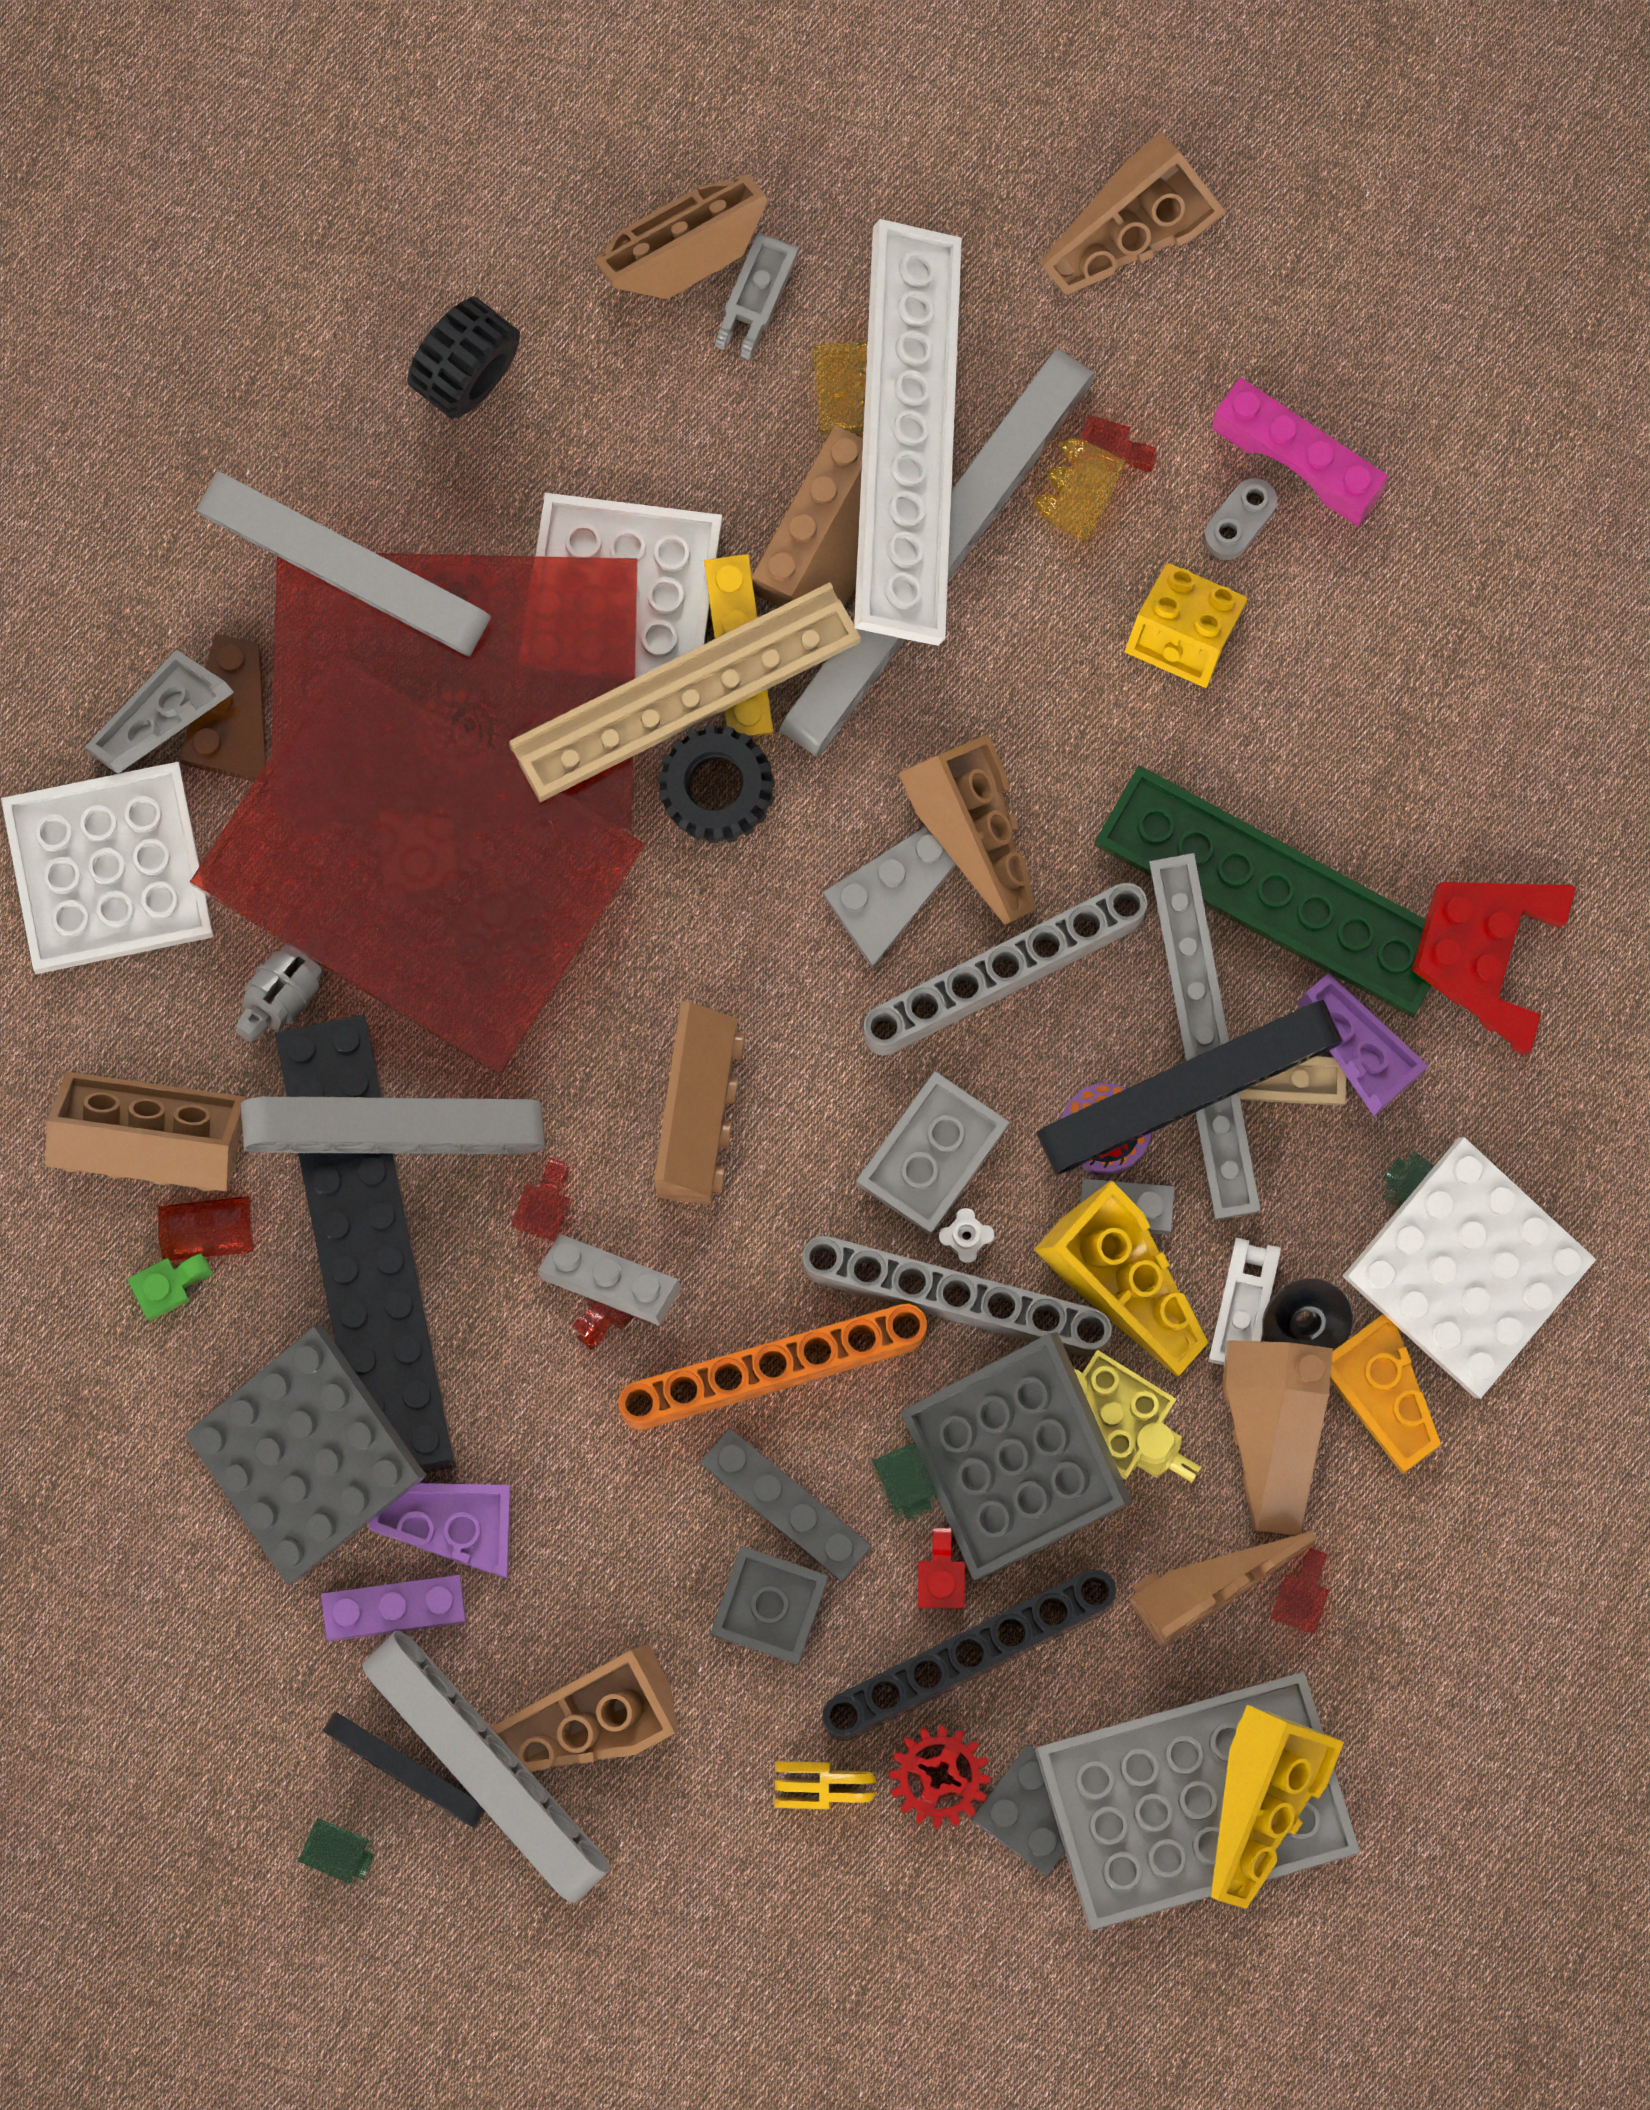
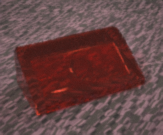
[158,1196,254,1261]

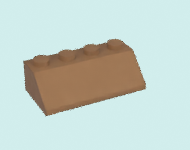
[751,425,863,608]
[654,1001,745,1205]
[45,1072,246,1192]

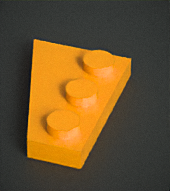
[1330,1314,1441,1475]

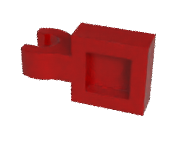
[918,1528,965,1610]

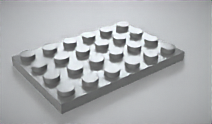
[1035,1672,1360,1932]

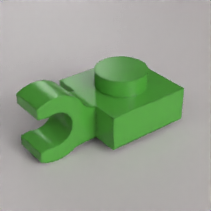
[127,1253,213,1322]

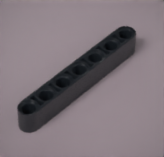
[1036,1000,1344,1175]
[822,1570,1116,1741]

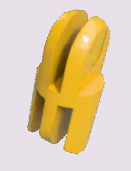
[774,1761,876,1810]

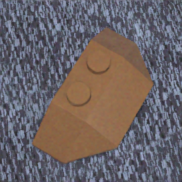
[594,174,768,299]

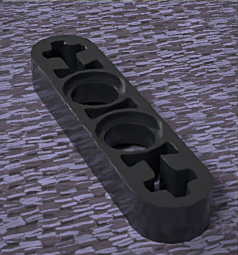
[322,1711,486,1829]

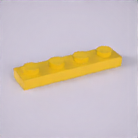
[704,554,773,737]

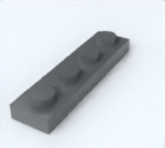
[700,1428,872,1583]

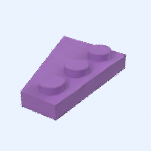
[1297,973,1428,1117]
[369,1483,511,1580]

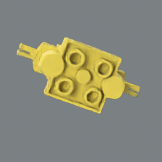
[1074,1350,1202,1484]

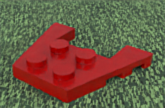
[1412,882,1576,1055]

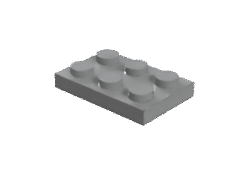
[856,1071,1010,1236]

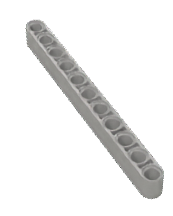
[779,348,1096,757]

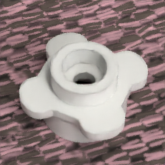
[939,1208,994,1263]

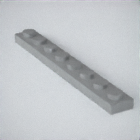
[1149,853,1261,1220]

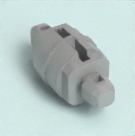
[236,934,328,1042]

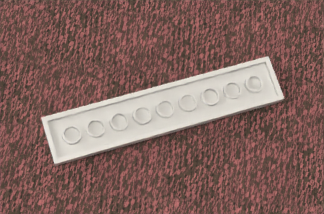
[854,219,962,646]

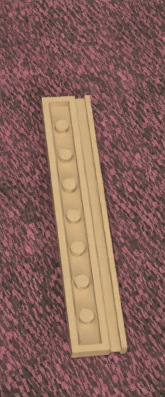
[509,582,861,802]

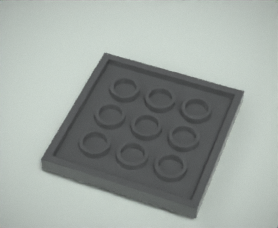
[185,1325,427,1585]
[900,1332,1133,1581]

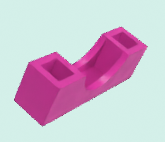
[1212,377,1388,527]

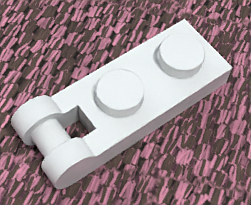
[1208,1238,1281,1365]

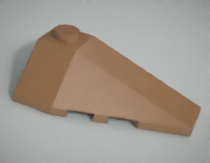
[1039,132,1226,296]
[899,734,1036,925]
[1223,1340,1333,1536]
[1130,1531,1317,1649]
[491,1644,678,1772]

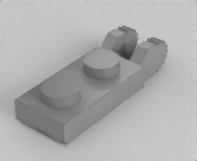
[715,232,799,360]

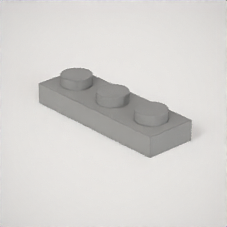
[538,1234,682,1326]

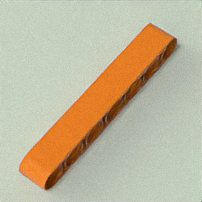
[618,1304,927,1430]

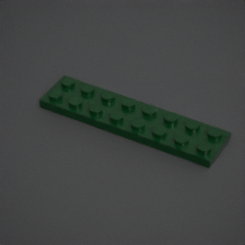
[1094,765,1432,1018]

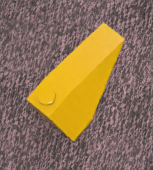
[1034,1181,1208,1376]
[1211,1705,1344,1909]

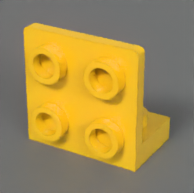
[1124,563,1248,688]

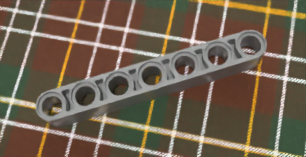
[195,471,492,657]
[864,883,1147,1056]
[240,1097,546,1154]
[802,1236,1112,1357]
[362,1631,610,1903]

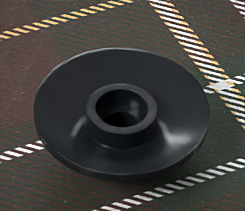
[1262,1279,1353,1351]

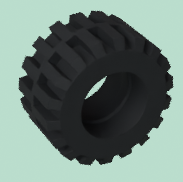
[407,297,520,419]
[658,725,775,844]

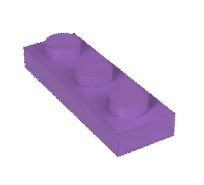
[321,1575,466,1642]

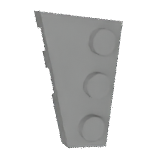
[85,649,234,774]
[823,826,957,970]

